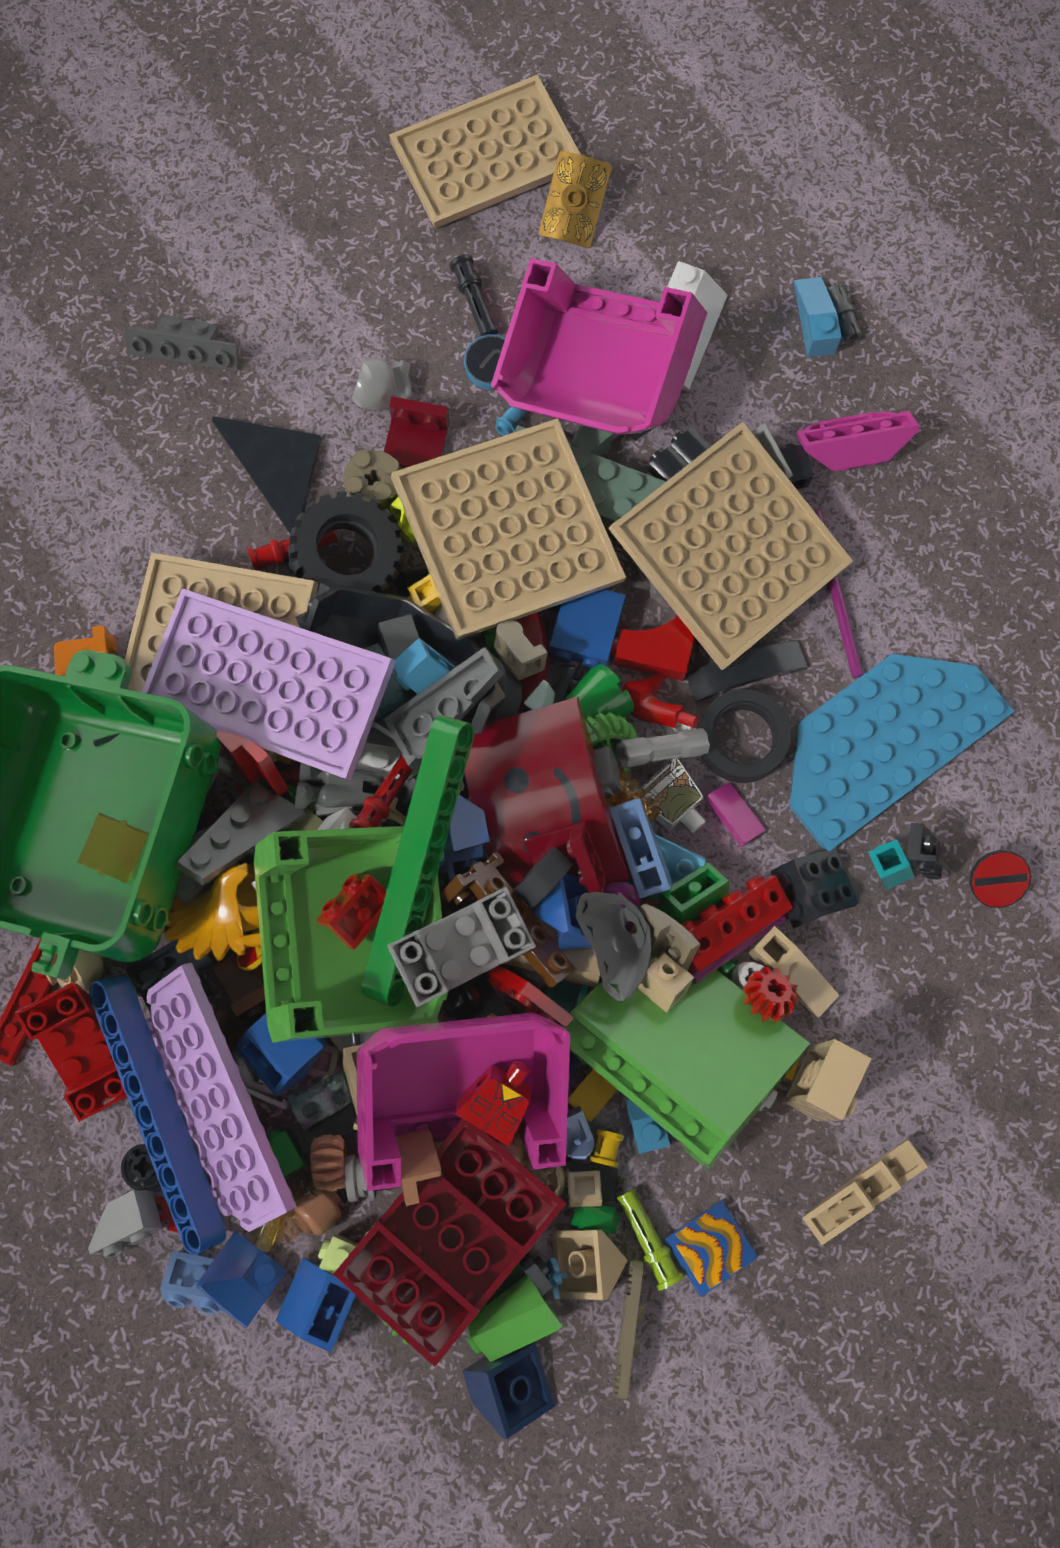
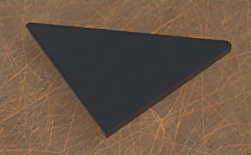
[212,416,321,534]

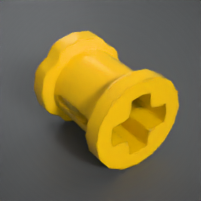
[590,1129,624,1168]

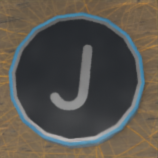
[464,334,505,390]

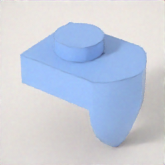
[566,1106,595,1159]

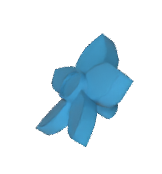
[545,1258,567,1300]

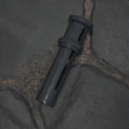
[449,254,498,336]

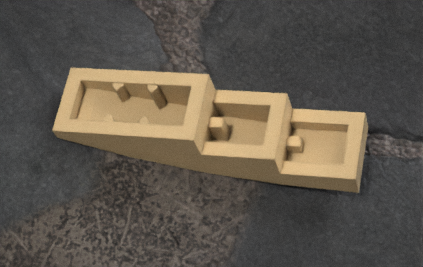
[802,1138,928,1245]

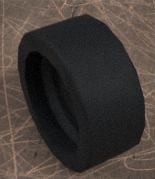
[513,847,573,909]

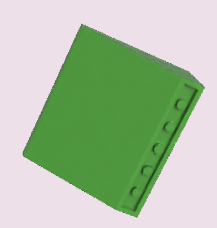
[560,960,810,1172]

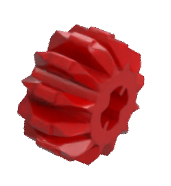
[742,966,800,1023]

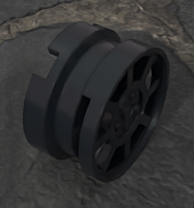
[121,1144,161,1191]

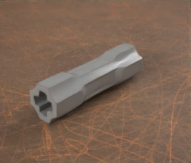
[615,728,710,768]

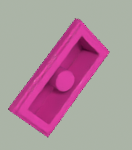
[705,782,766,848]

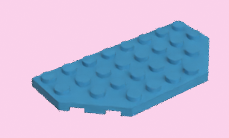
[789,654,1015,852]

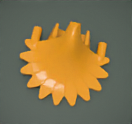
[165,862,261,961]

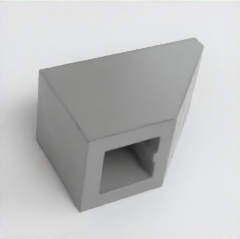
[88,1190,162,1258]

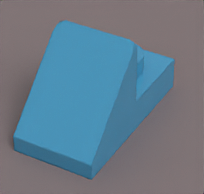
[624,1096,670,1154]

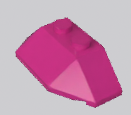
[797,411,919,471]

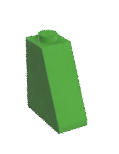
[466,1274,563,1362]

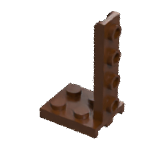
[440,852,576,987]

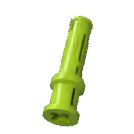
[617,1188,684,1291]

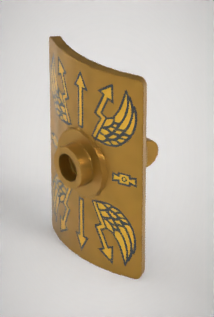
[539,151,612,248]

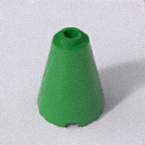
[565,664,634,722]

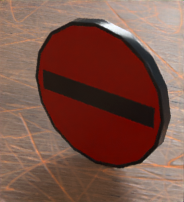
[969,850,1032,908]

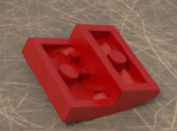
[216,731,288,796]

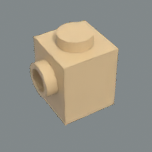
[637,953,694,1013]

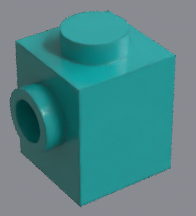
[868,839,914,890]

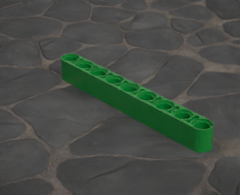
[361,715,474,1007]

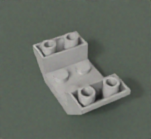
[387,887,536,1007]

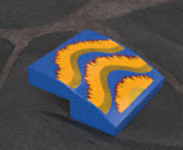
[664,1200,758,1297]

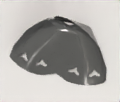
[575,892,651,1001]

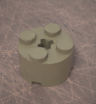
[343,450,401,511]

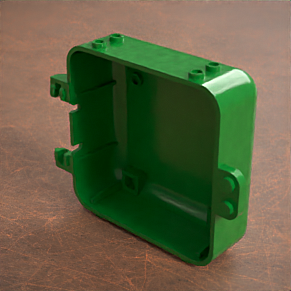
[0,650,221,980]

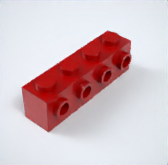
[681,874,793,972]

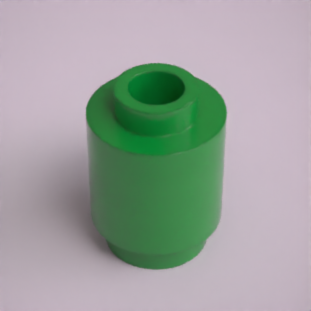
[570,1203,620,1236]

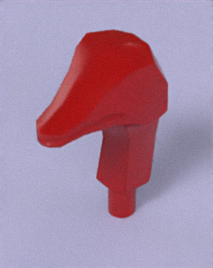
[622,674,699,728]

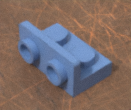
[160,1251,225,1315]

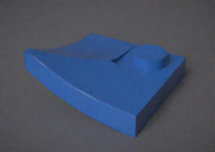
[196,1231,287,1328]

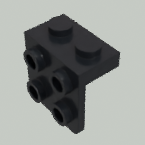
[770,849,858,929]

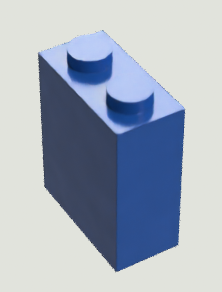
[549,589,626,670]

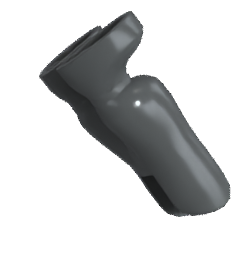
[295,763,386,810]

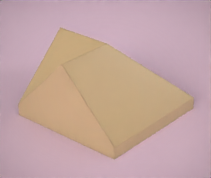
[552,1230,628,1300]

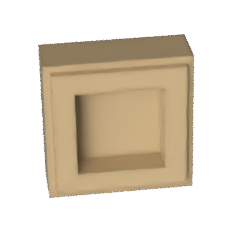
[567,1171,602,1207]

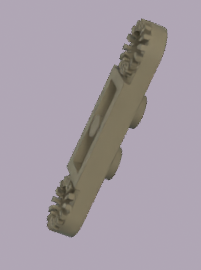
[613,1259,645,1399]

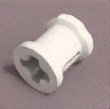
[731,962,764,989]

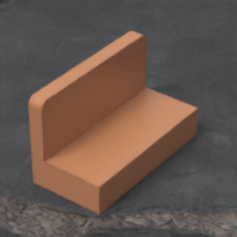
[395,1129,442,1206]

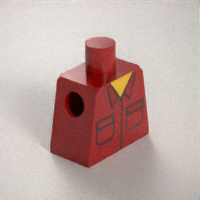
[456,1060,531,1146]

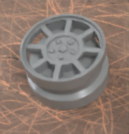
[345,1155,377,1202]

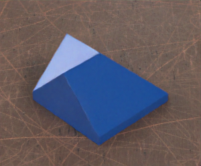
[533,873,594,951]

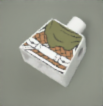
[632,758,706,834]

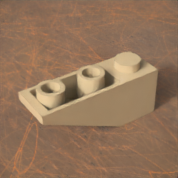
[749,926,839,1018]

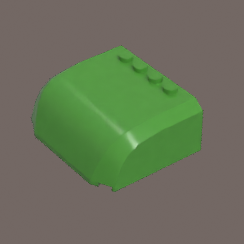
[254,826,449,1043]

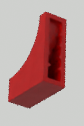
[610,615,695,682]

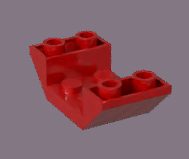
[14,981,127,1122]

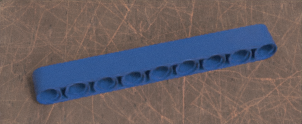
[89,974,226,1255]

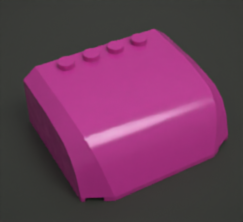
[491,258,707,435]
[357,1012,570,1191]

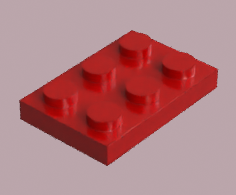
[484,965,573,1028]

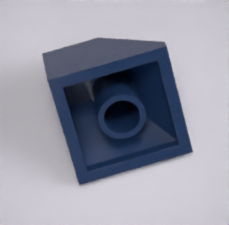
[462,1342,555,1439]

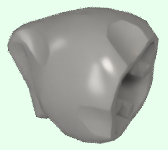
[352,357,413,411]

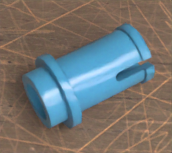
[495,405,528,436]

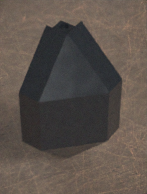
[295,583,506,740]

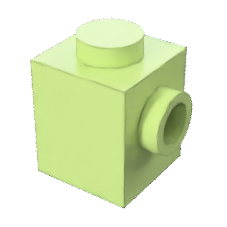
[318,1234,358,1274]

